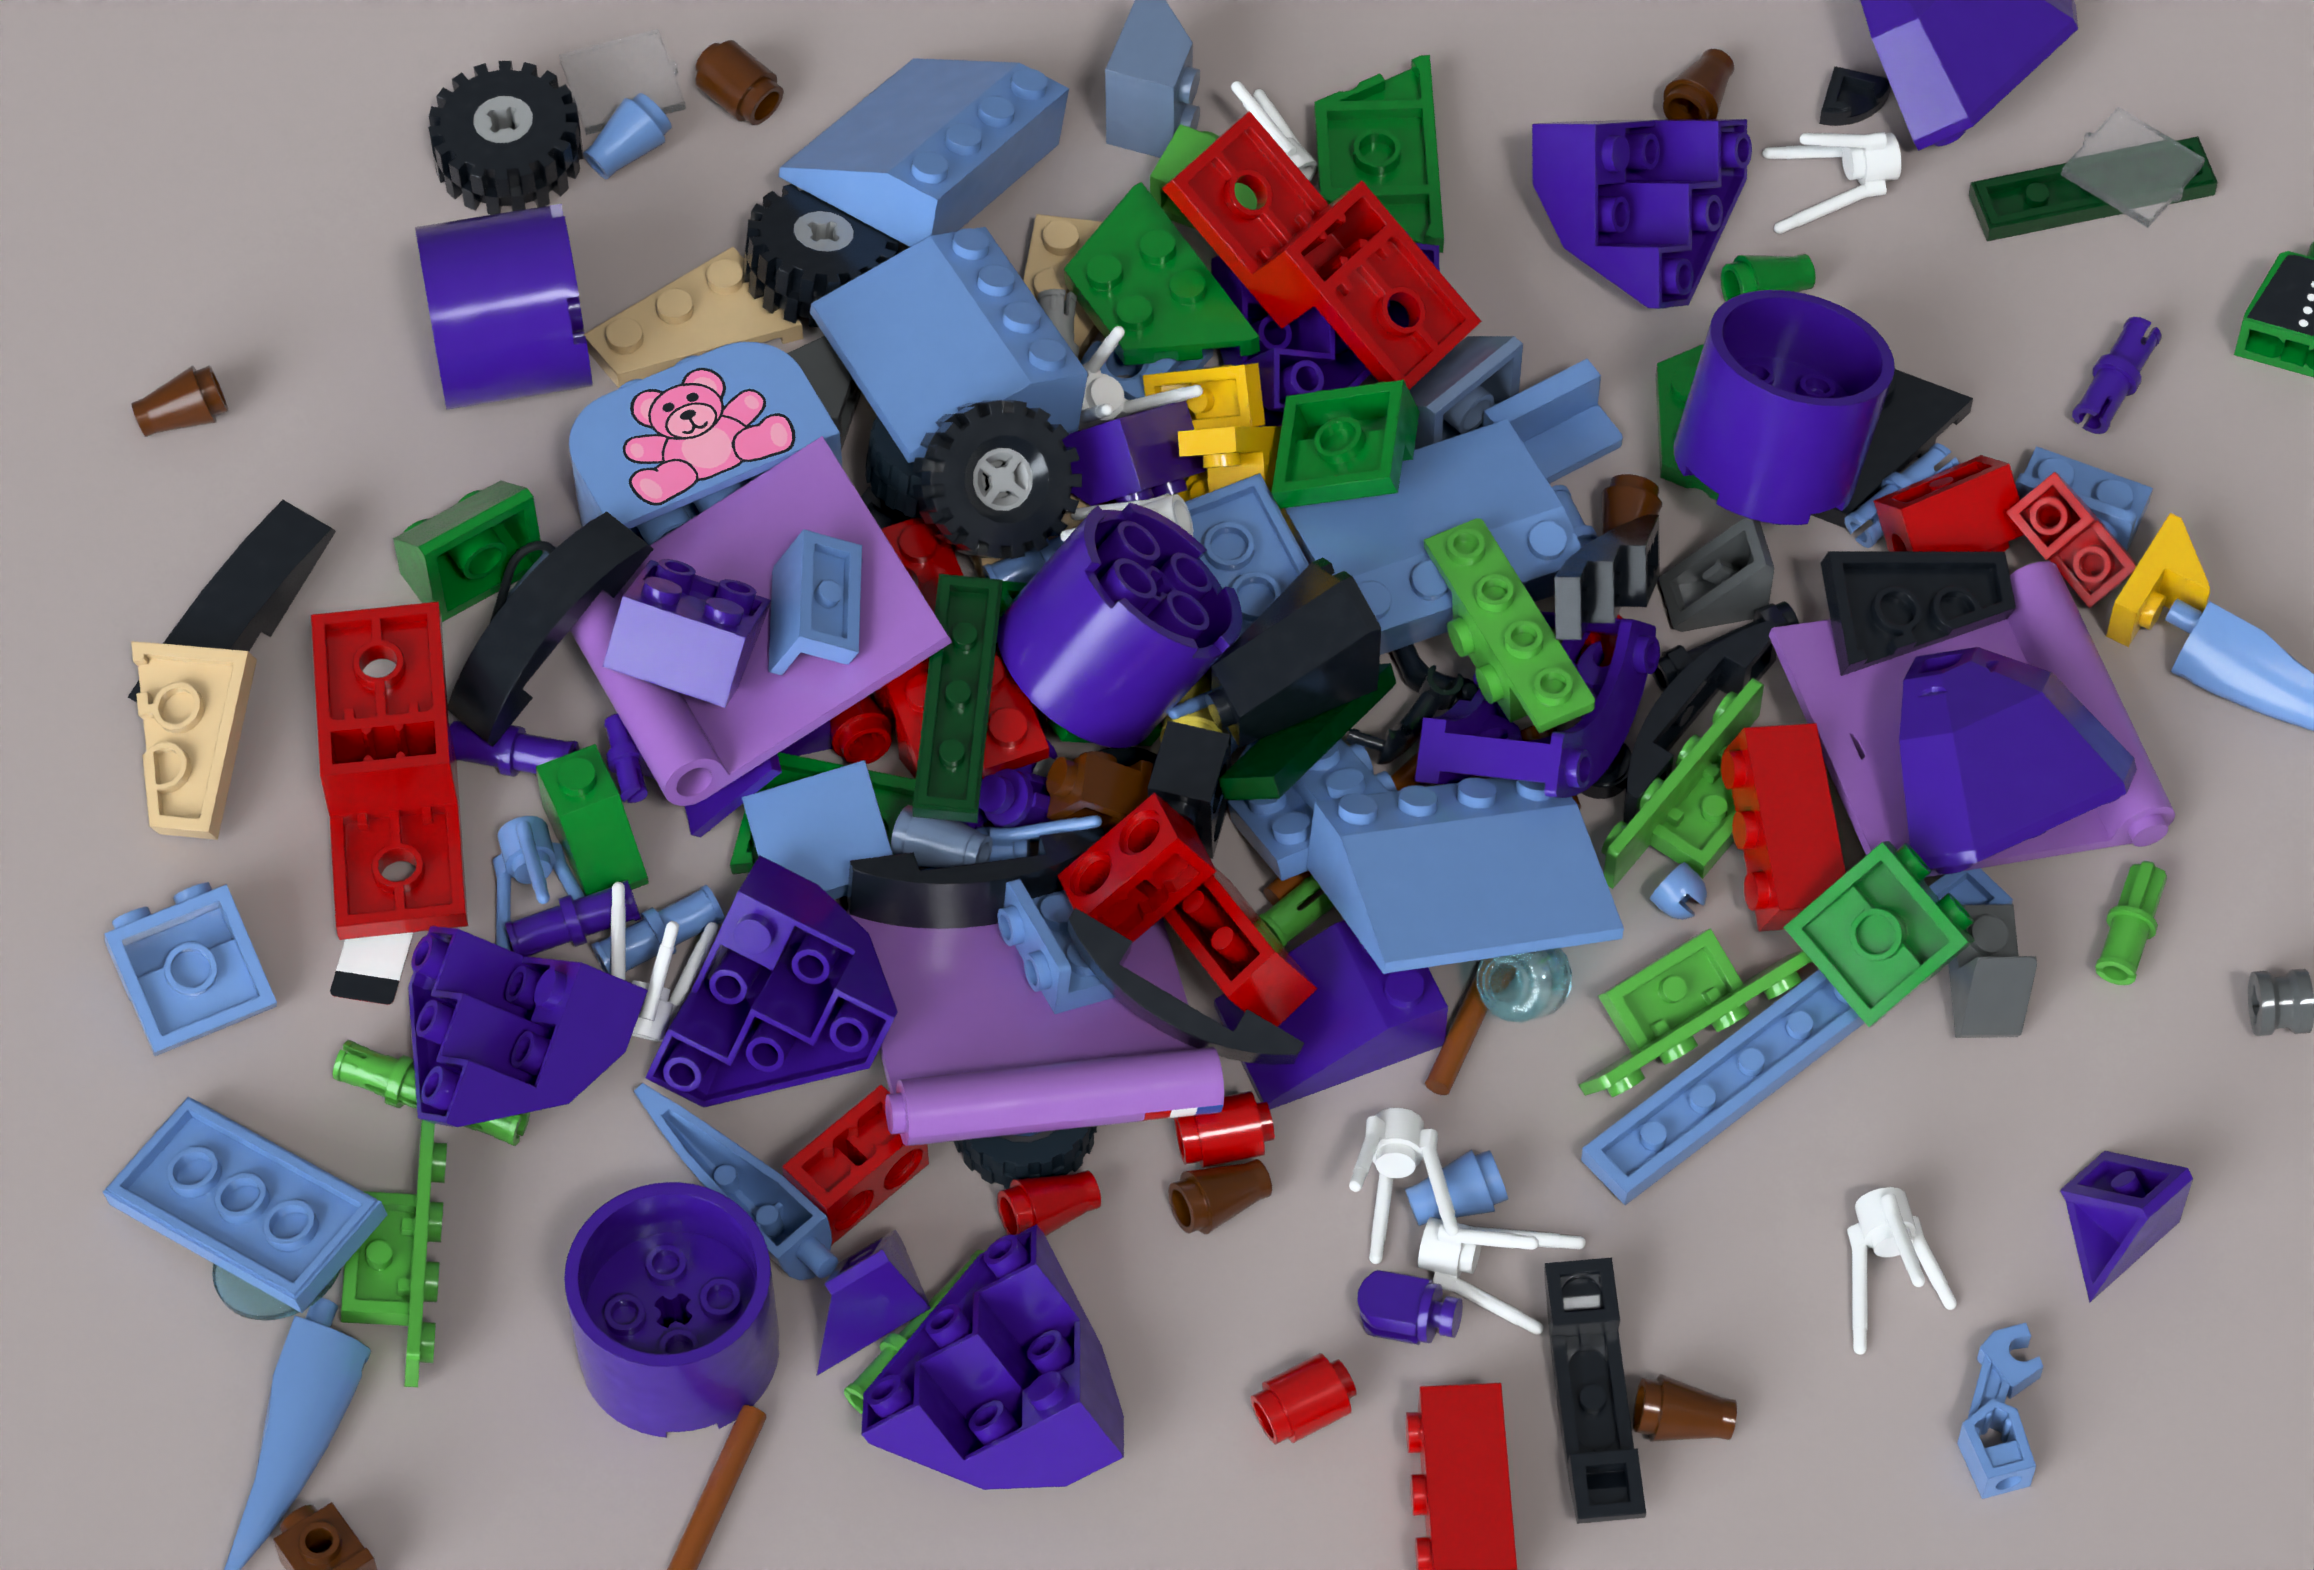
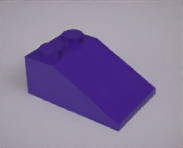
[1214,920,1448,1110]

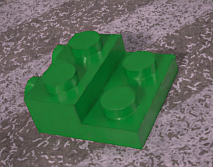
[1271,380,1420,509]
[1783,841,1975,1027]

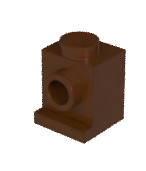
[1046,751,1153,834]
[273,1502,377,1570]

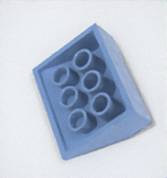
[778,58,1069,247]
[810,227,1088,463]
[1278,419,1582,655]
[1306,778,1624,974]

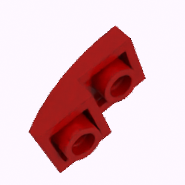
[2006,472,2138,608]

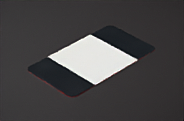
[330,932,414,1005]

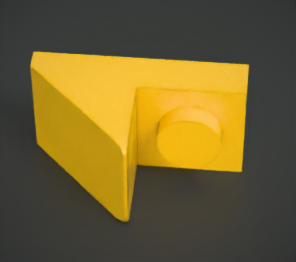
[1143,363,1265,430]
[1178,426,1282,493]
[2106,513,2210,647]

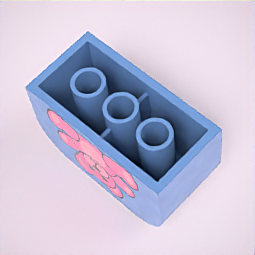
[569,342,843,545]

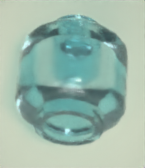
[1476,948,1572,1023]

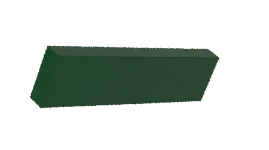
[1969,136,2218,241]
[913,574,1003,823]
[1219,663,1396,800]

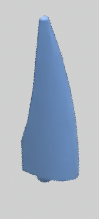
[2165,598,2314,731]
[634,1083,838,1280]
[224,1297,371,1570]

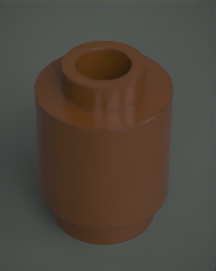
[695,40,784,125]

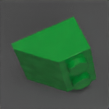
[393,480,543,622]

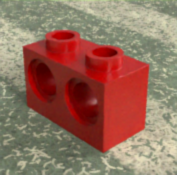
[1057,792,1217,943]
[782,1085,929,1246]

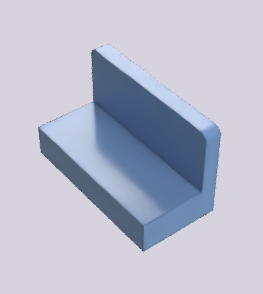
[1483,358,1623,484]
[768,529,862,675]

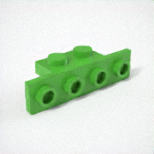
[1424,518,1595,733]
[1601,678,1764,889]
[1579,928,1812,1097]
[341,1120,447,1387]

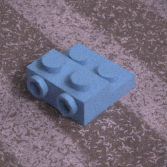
[1227,739,1397,881]
[104,882,277,1056]

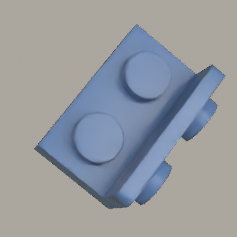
[2015,446,2153,552]
[997,879,1115,1014]

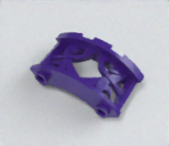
[1415,611,1660,798]

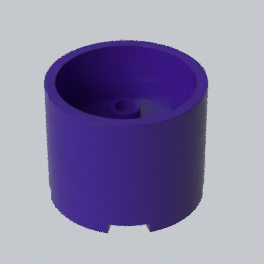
[415,204,593,410]
[1673,290,1895,525]
[997,503,1242,748]
[564,1182,779,1438]

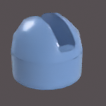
[1650,862,1707,920]

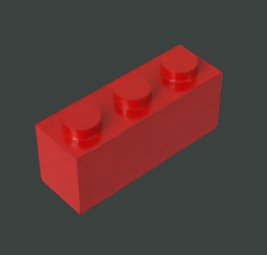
[1721,723,1846,932]
[1164,868,1317,1027]
[1406,1383,1517,1570]

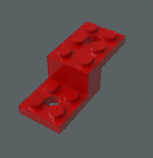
[1162,111,1482,390]
[873,517,1050,779]
[311,602,468,940]

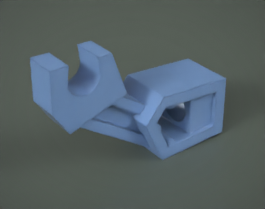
[1957,1323,2044,1499]

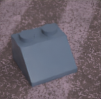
[1105,0,1200,158]
[1409,336,1523,450]

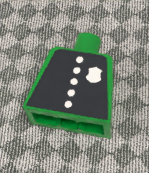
[2234,242,2314,378]

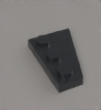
[1811,369,1973,528]
[1820,551,2016,676]

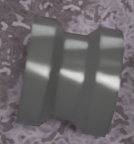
[2248,969,2314,1036]

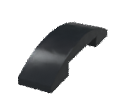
[448,512,654,747]
[1623,620,1780,824]
[847,828,1105,929]
[1067,908,1304,1065]
[1544,1257,1646,1524]

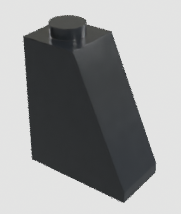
[1206,558,1381,748]

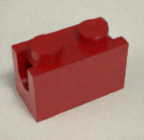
[1874,455,2024,552]

